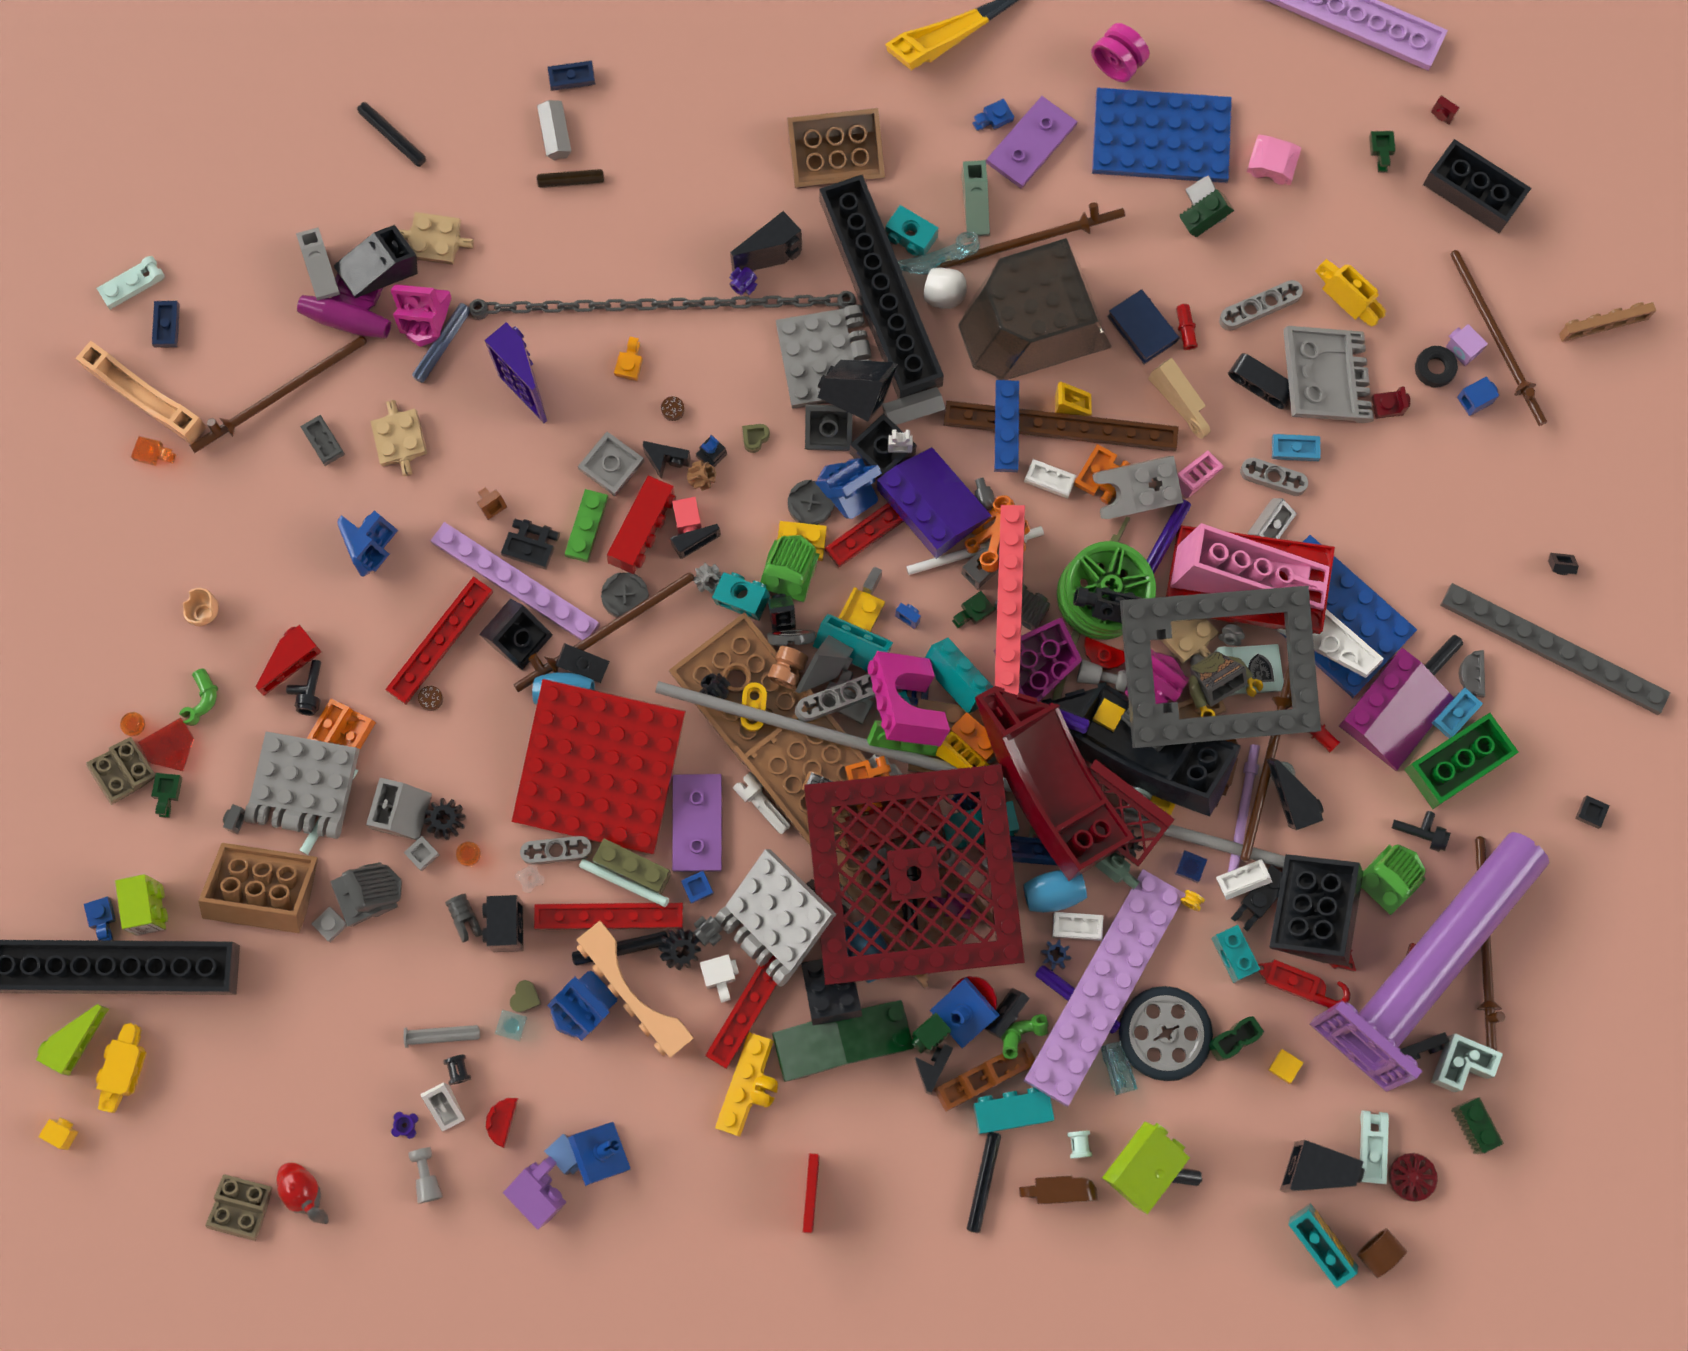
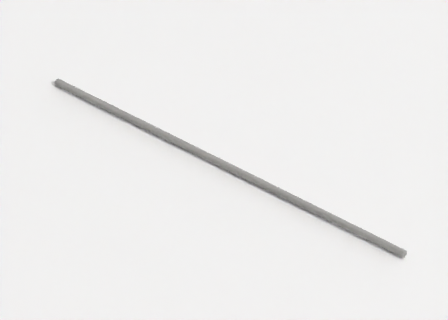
[655,681,1285,868]

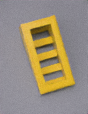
[936,732,989,769]

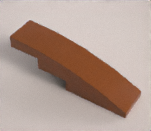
[934,1041,1035,1112]

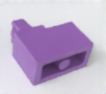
[503,1156,567,1230]

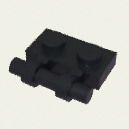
[501,519,560,570]

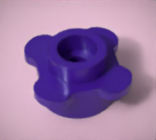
[391,1112,418,1139]

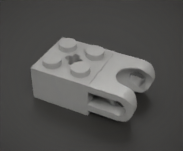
[1092,456,1183,519]

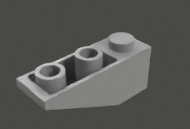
[296,227,340,300]

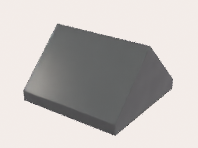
[805,405,852,450]

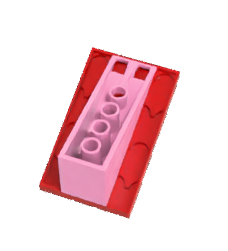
[1166,523,1335,634]

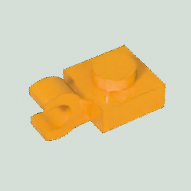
[614,336,643,381]

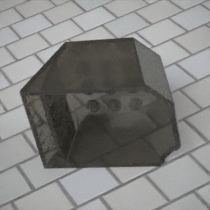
[958,238,1111,380]

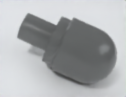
[974,478,995,511]

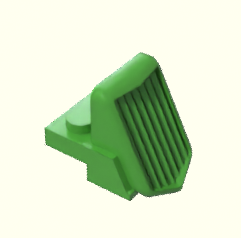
[760,535,820,602]
[1361,844,1426,915]

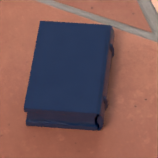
[1107,289,1180,364]

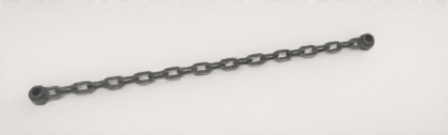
[469,291,856,320]

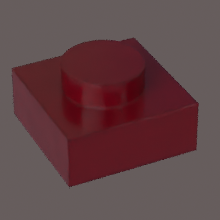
[1431,95,1460,124]

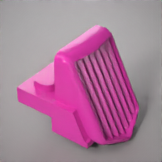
[391,284,452,347]
[1125,649,1189,704]

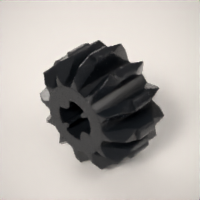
[424,798,466,840]
[658,927,701,970]

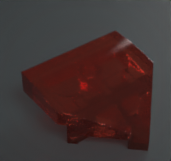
[138,718,194,771]

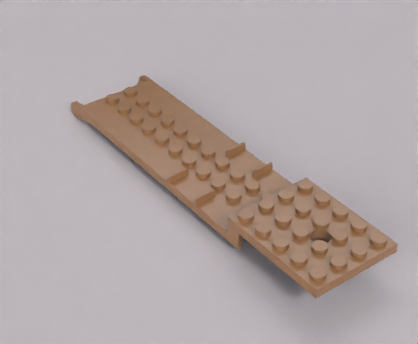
[669,612,994,989]

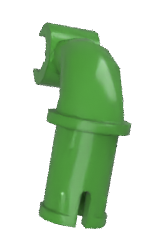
[179,668,218,726]
[1001,1014,1049,1059]

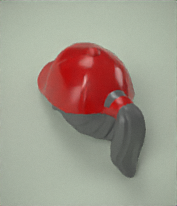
[276,1163,328,1224]

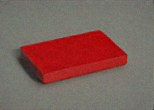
[802,1153,820,1233]

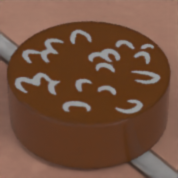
[661,396,685,421]
[418,686,443,711]

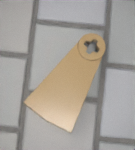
[1148,358,1210,439]

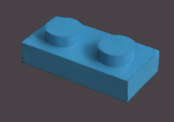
[1272,434,1320,461]
[1432,688,1483,739]

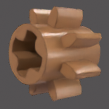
[687,460,716,491]

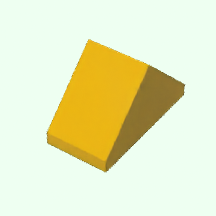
[1055,382,1092,416]

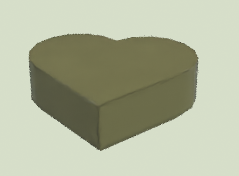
[742,424,770,453]
[510,980,542,1013]

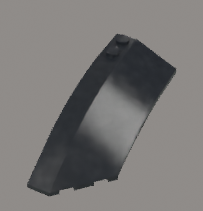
[1041,682,1241,816]

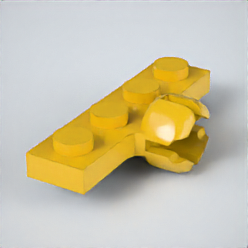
[715,1032,778,1137]

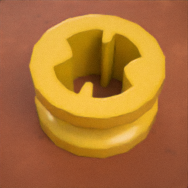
[1180,890,1205,911]

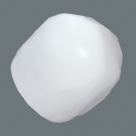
[924,268,967,309]

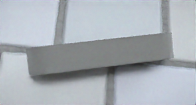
[1240,458,1308,496]
[520,836,592,865]

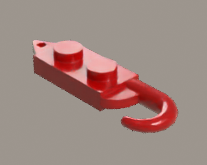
[1258,959,1351,1008]

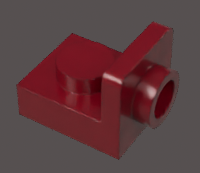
[1372,386,1411,419]

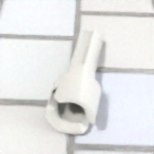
[733,772,791,834]

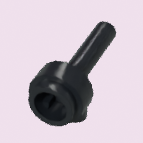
[286,660,321,716]
[1391,811,1451,852]

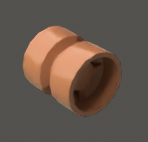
[767,646,809,689]

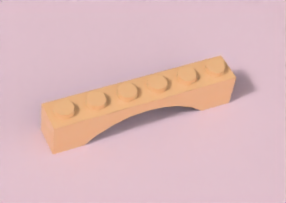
[76,341,207,444]
[576,921,694,1057]

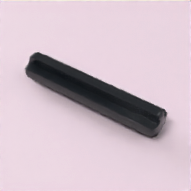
[1425,635,1463,675]

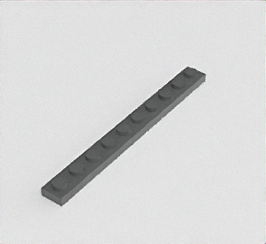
[1440,583,1671,715]

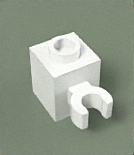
[700,954,739,1003]

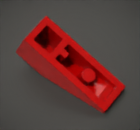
[255,624,322,696]

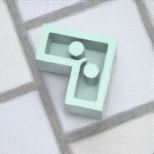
[1431,1034,1503,1092]

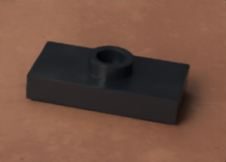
[555,643,610,684]
[985,988,1030,1038]

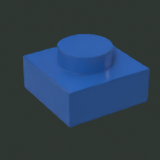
[895,603,921,629]
[681,871,714,904]

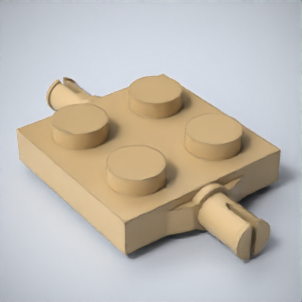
[398,212,474,265]
[370,400,427,476]
[1161,619,1219,664]

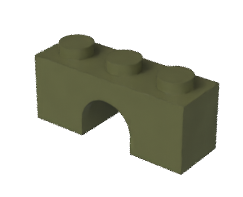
[593,838,672,895]

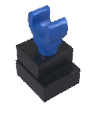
[696,435,727,467]

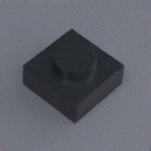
[1548,553,1579,575]
[1575,796,1610,829]

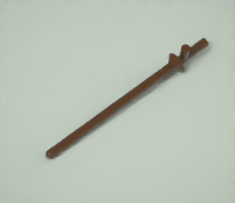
[931,202,1125,268]
[1451,250,1547,426]
[189,336,367,453]
[513,573,694,693]
[1241,664,1292,862]
[1475,836,1505,1051]

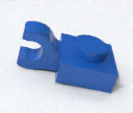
[973,99,1014,131]
[84,896,116,941]

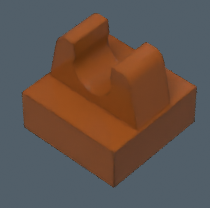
[477,487,507,520]

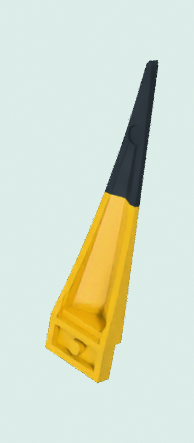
[885,0,1019,70]

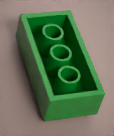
[1404,713,1519,809]

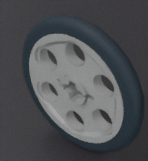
[1119,986,1213,1081]

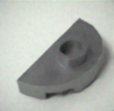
[1458,650,1485,698]

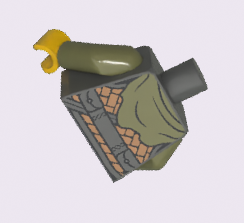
[1188,652,1263,717]

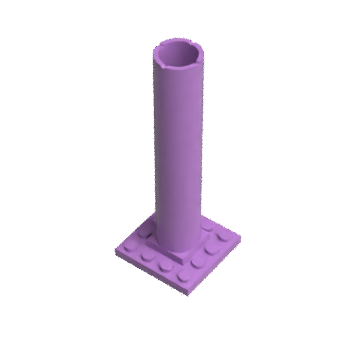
[1310,832,1550,1092]

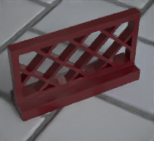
[1089,759,1175,867]

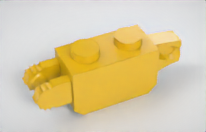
[1315,259,1387,327]
[96,1023,147,1113]

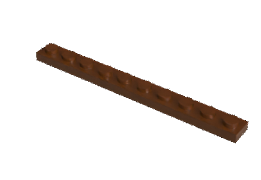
[944,400,1179,452]

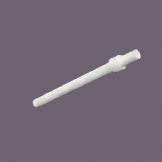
[906,526,1044,575]

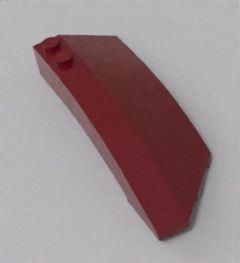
[975,686,1135,881]

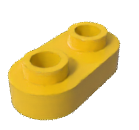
[741,682,767,732]

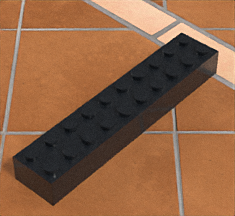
[819,174,944,399]
[0,940,240,995]

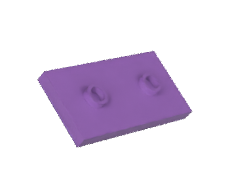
[986,96,1077,189]
[672,774,722,872]

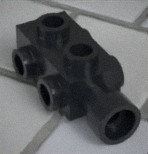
[1073,586,1143,624]

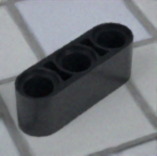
[1228,353,1290,409]

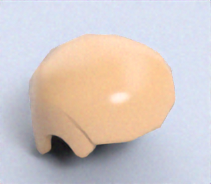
[182,587,219,627]

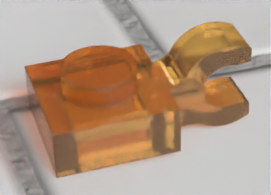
[131,436,176,466]

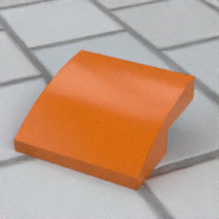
[307,699,376,749]

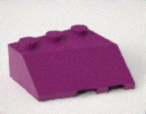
[994,617,1082,701]

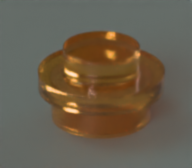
[120,712,145,736]
[456,842,481,866]

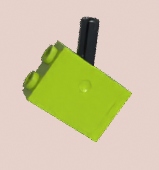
[1102,1122,1202,1215]

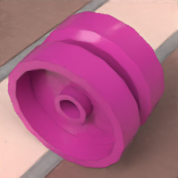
[1091,23,1150,83]

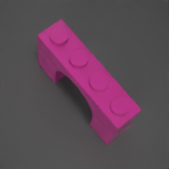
[868,651,950,746]

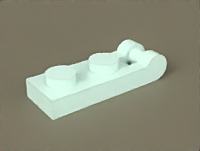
[96,256,165,310]
[1360,1110,1389,1184]

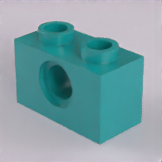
[885,205,939,258]
[712,572,771,621]
[1211,925,1261,983]

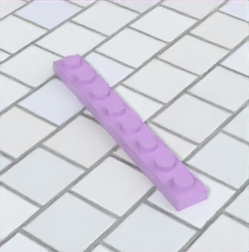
[431,522,600,641]

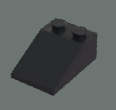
[730,211,802,272]

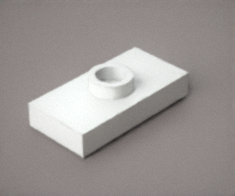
[1024,459,1077,499]
[1216,859,1272,900]
[1052,912,1103,941]

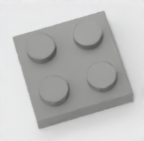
[578,432,644,496]

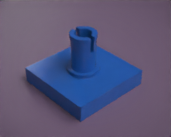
[929,977,1000,1048]
[568,1122,631,1186]

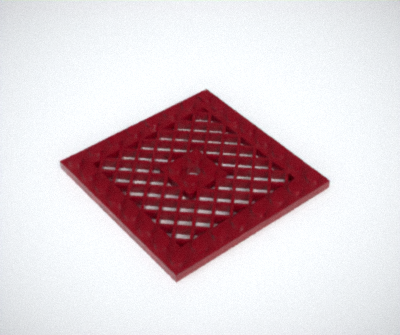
[804,764,1025,985]

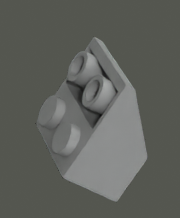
[366,778,432,840]

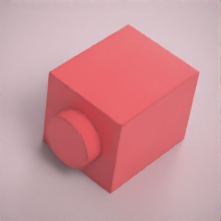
[672,497,702,534]

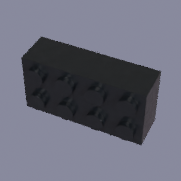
[1423,139,1531,234]

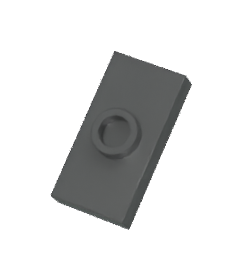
[300,415,345,466]

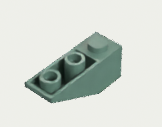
[961,160,990,237]

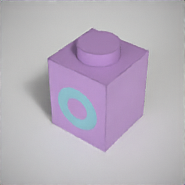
[1446,324,1488,366]

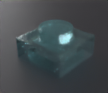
[495,1010,527,1041]

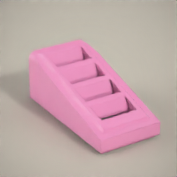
[1177,451,1224,498]

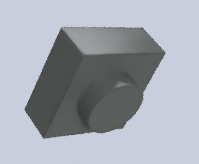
[223,804,245,834]

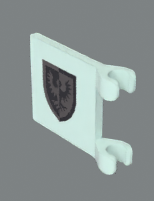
[1214,644,1284,696]

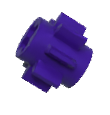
[729,267,758,296]

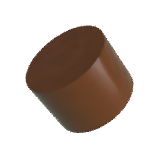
[1357,1228,1407,1278]

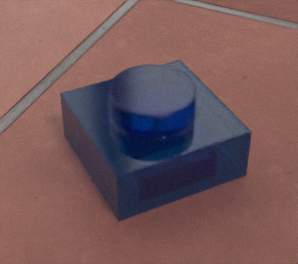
[1175,850,1208,883]

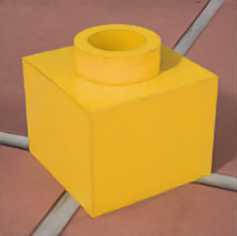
[38,1117,78,1150]

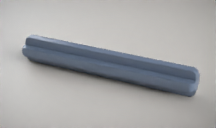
[412,303,470,383]

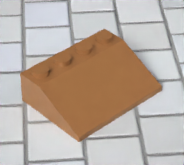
[787,108,885,187]
[198,843,318,933]

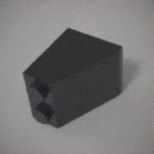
[817,360,898,422]
[1280,1140,1365,1192]

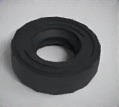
[1415,346,1458,387]

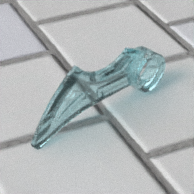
[897,232,980,275]

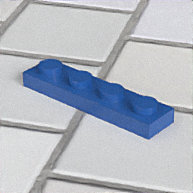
[994,380,1019,473]

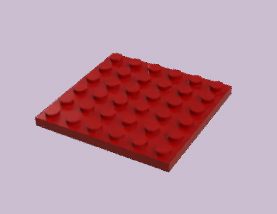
[511,679,686,854]

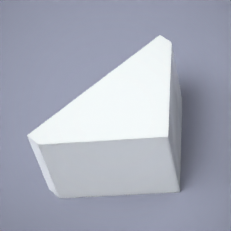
[421,1083,465,1131]

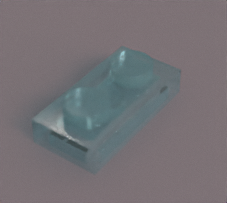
[1101,1041,1138,1095]

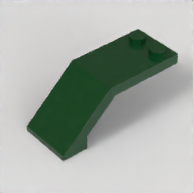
[772,1000,914,1082]

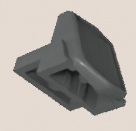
[330,862,402,927]

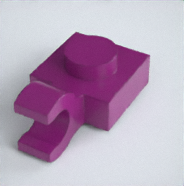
[927,892,973,920]

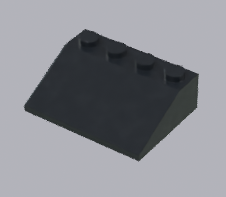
[1269,854,1363,966]

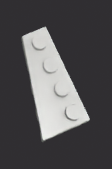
[1277,609,1384,678]

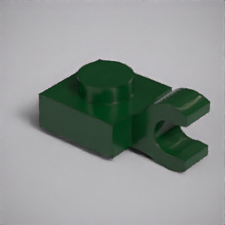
[1369,131,1396,172]
[952,591,995,628]
[151,773,182,818]

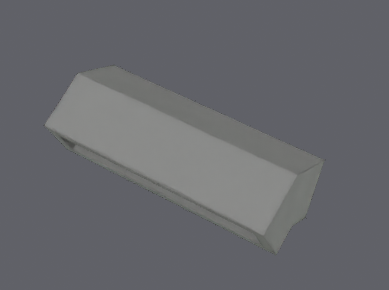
[537,100,571,161]
[882,387,945,425]

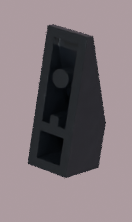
[768,594,796,632]
[1267,758,1324,830]

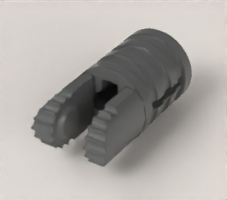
[445,894,482,943]

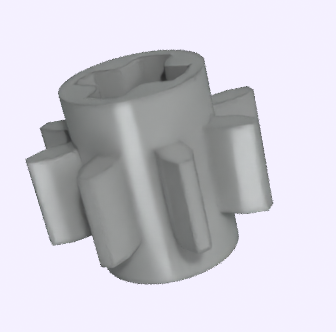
[693,562,722,594]

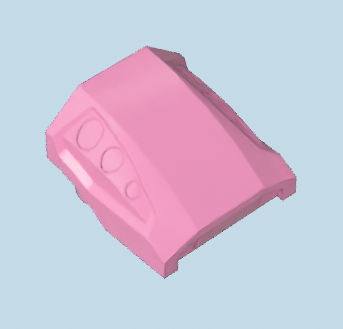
[1247,135,1301,185]

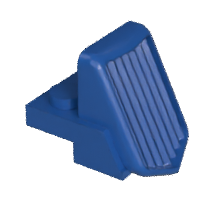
[815,458,882,519]
[337,510,398,577]
[547,971,617,1041]

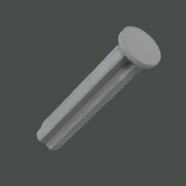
[404,1025,480,1048]

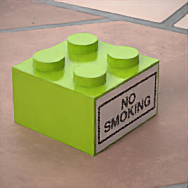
[115,874,168,936]

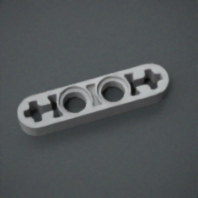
[1219,280,1303,331]
[795,674,875,722]

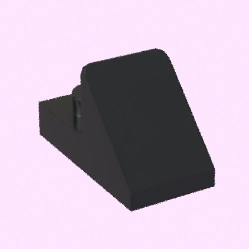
[643,441,691,479]
[914,1044,953,1095]

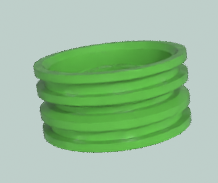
[1057,541,1156,640]

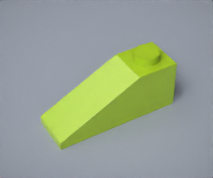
[36,1004,109,1076]

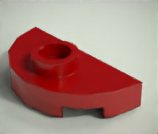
[1083,637,1125,670]
[485,1098,519,1148]

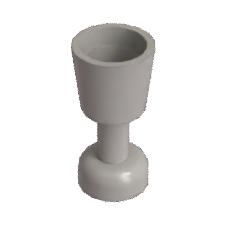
[1077,659,1127,692]
[408,1147,443,1204]

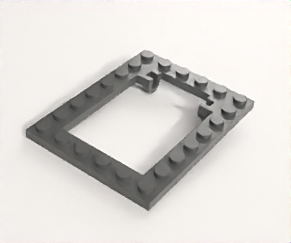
[1120,586,1321,748]

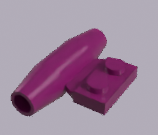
[297,273,391,339]

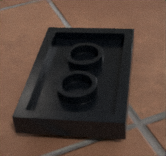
[801,959,862,1026]

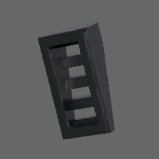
[670,524,721,559]

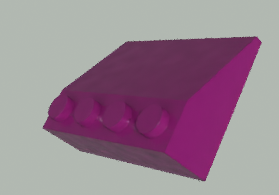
[1339,648,1454,771]

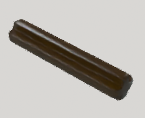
[537,169,604,188]

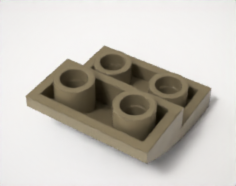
[86,737,155,805]
[206,1174,272,1241]

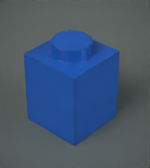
[1457,376,1499,416]

